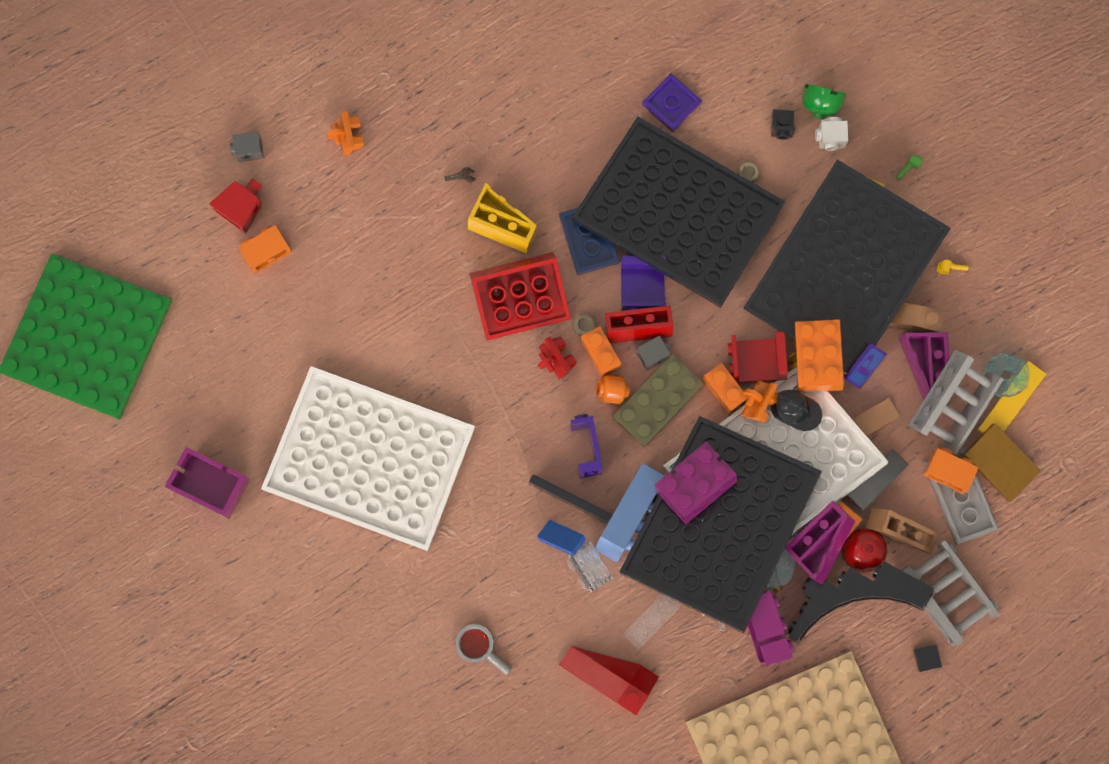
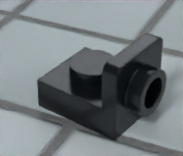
[771,109,795,140]

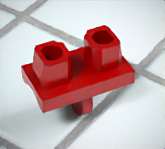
[538,336,577,380]

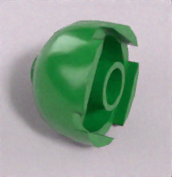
[802,84,846,119]

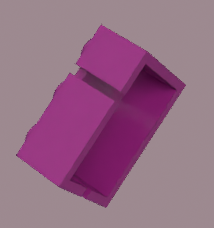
[655,442,737,525]
[165,447,250,519]
[748,591,794,667]

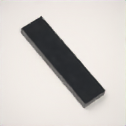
[529,475,612,524]

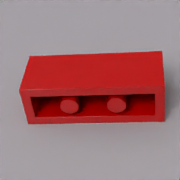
[605,306,674,344]

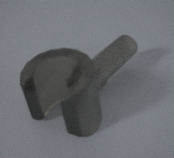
[444,167,476,183]

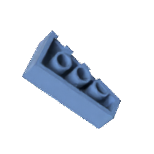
[594,463,664,563]

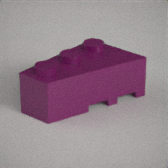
[899,332,952,401]
[785,500,855,585]

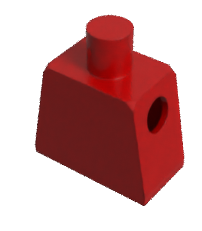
[210,178,262,233]

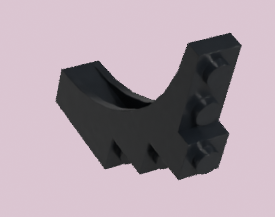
[788,561,934,645]

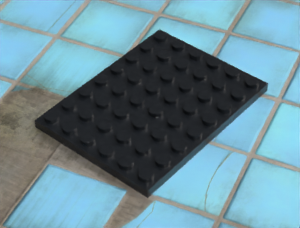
[572,117,785,308]
[743,159,951,373]
[620,416,822,634]

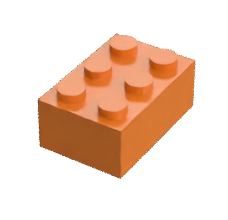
[795,320,844,392]

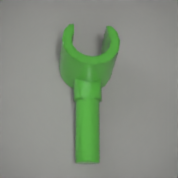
[896,155,923,180]

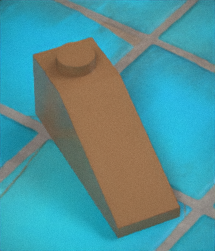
[889,303,945,333]
[866,508,938,554]

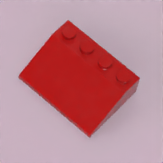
[469,252,571,341]

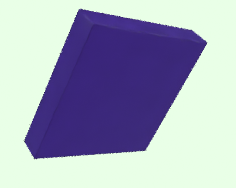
[642,73,702,132]

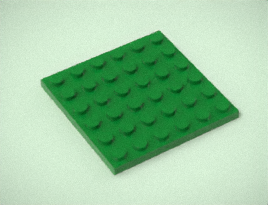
[0,253,172,420]

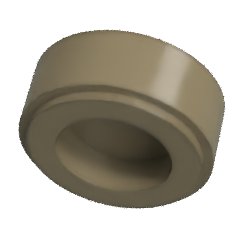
[737,162,759,183]
[573,314,595,337]

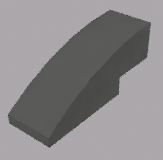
[846,449,909,511]

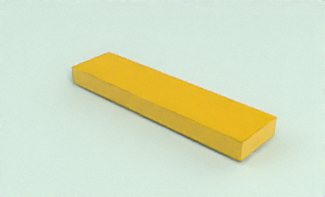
[977,361,1046,434]

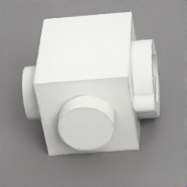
[815,117,848,151]

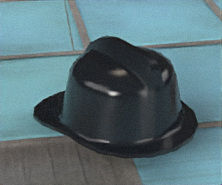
[770,390,822,431]

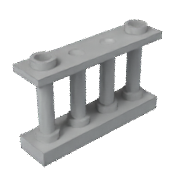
[908,349,1004,455]
[901,540,1000,647]

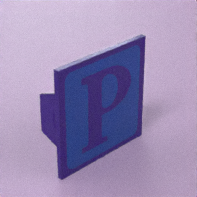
[843,342,887,389]

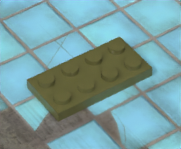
[612,354,704,447]

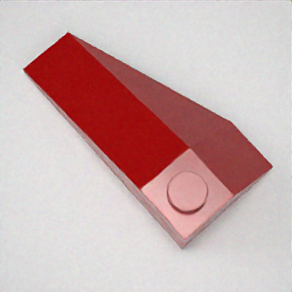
[559,646,659,716]

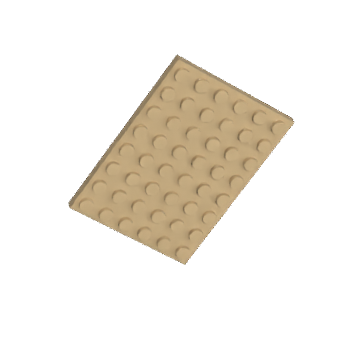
[685,651,901,764]

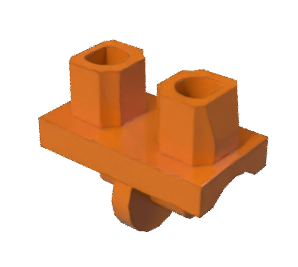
[327,111,364,156]
[741,381,778,423]

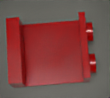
[727,331,788,383]

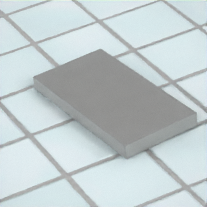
[922,447,998,545]

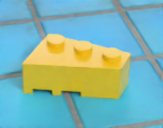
[468,183,537,254]

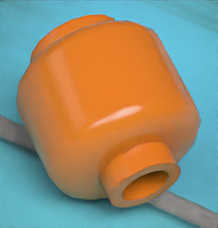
[596,375,630,404]

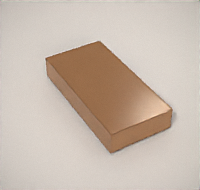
[852,398,900,436]

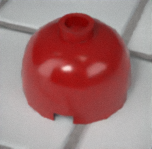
[841,528,887,573]

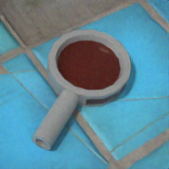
[456,624,512,675]

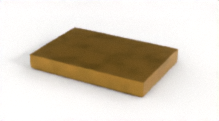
[963,424,1041,502]

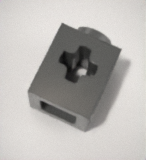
[230,132,264,162]
[636,335,671,371]

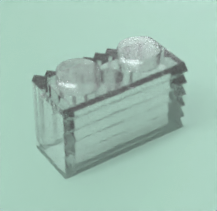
[565,540,613,593]

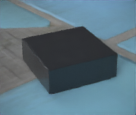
[913,645,942,672]

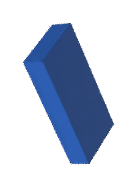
[537,520,586,556]

